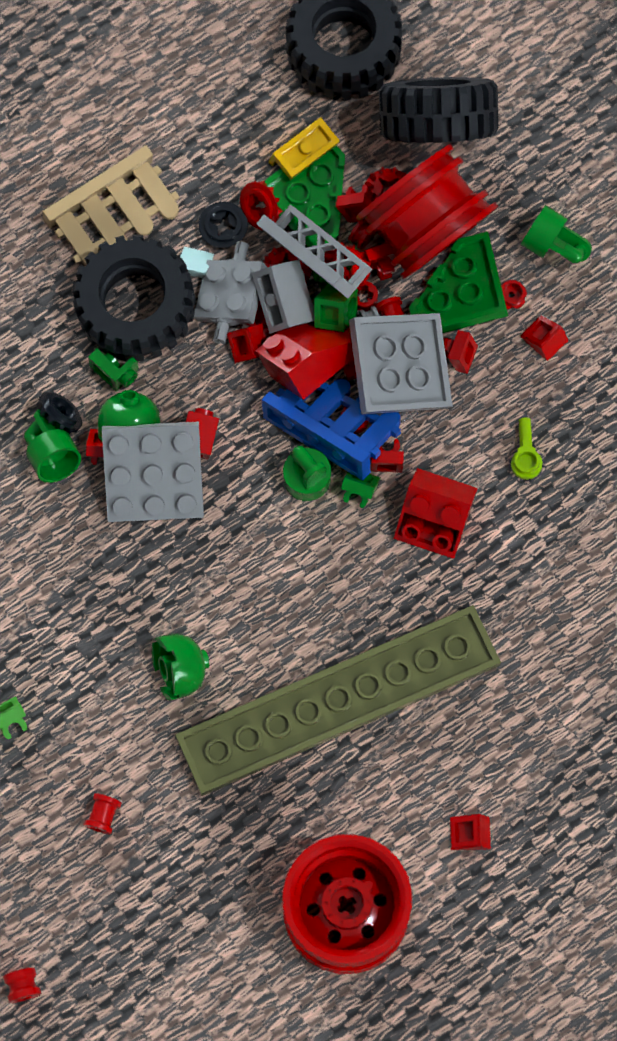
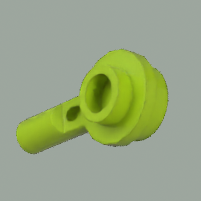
[511,417,543,480]

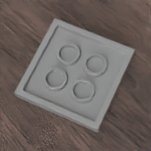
[349,313,453,414]
[102,422,204,522]

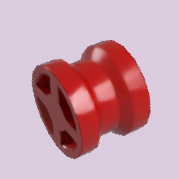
[3,967,42,1004]

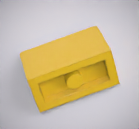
[269,117,340,180]

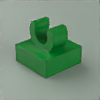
[341,472,381,508]

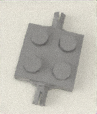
[194,241,267,344]

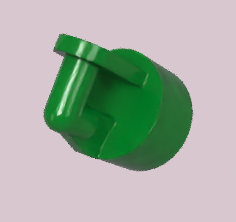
[520,205,592,264]
[24,409,81,483]
[283,446,331,501]

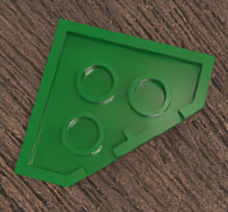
[263,146,345,256]
[409,231,508,333]

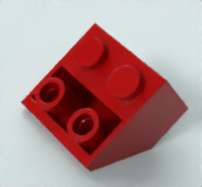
[393,468,478,559]

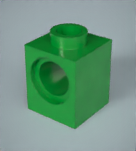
[314,285,358,332]

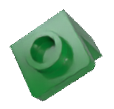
[88,349,139,392]

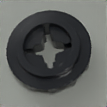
[198,202,248,250]
[36,392,82,434]

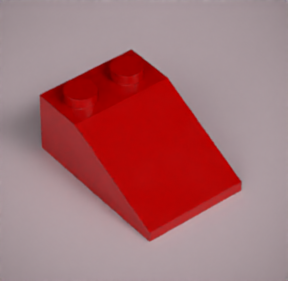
[255,321,354,400]

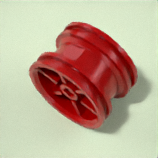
[356,143,499,280]
[283,834,412,974]

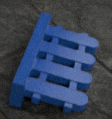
[262,379,401,481]

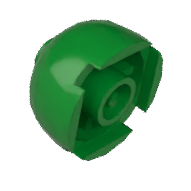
[98,390,161,441]
[151,633,209,701]

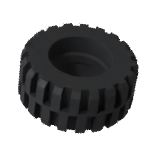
[286,0,403,100]
[379,77,499,143]
[72,234,196,361]

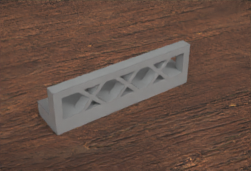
[256,204,372,298]

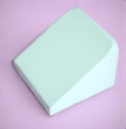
[180,247,214,279]

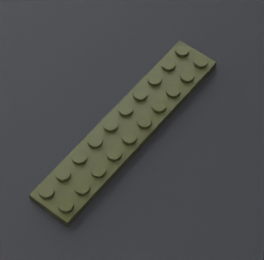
[175,605,501,796]

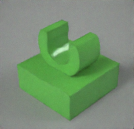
[0,696,27,740]

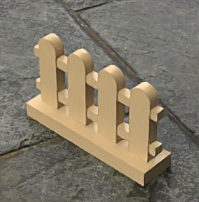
[43,145,180,266]

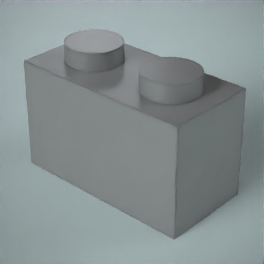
[252,259,315,334]

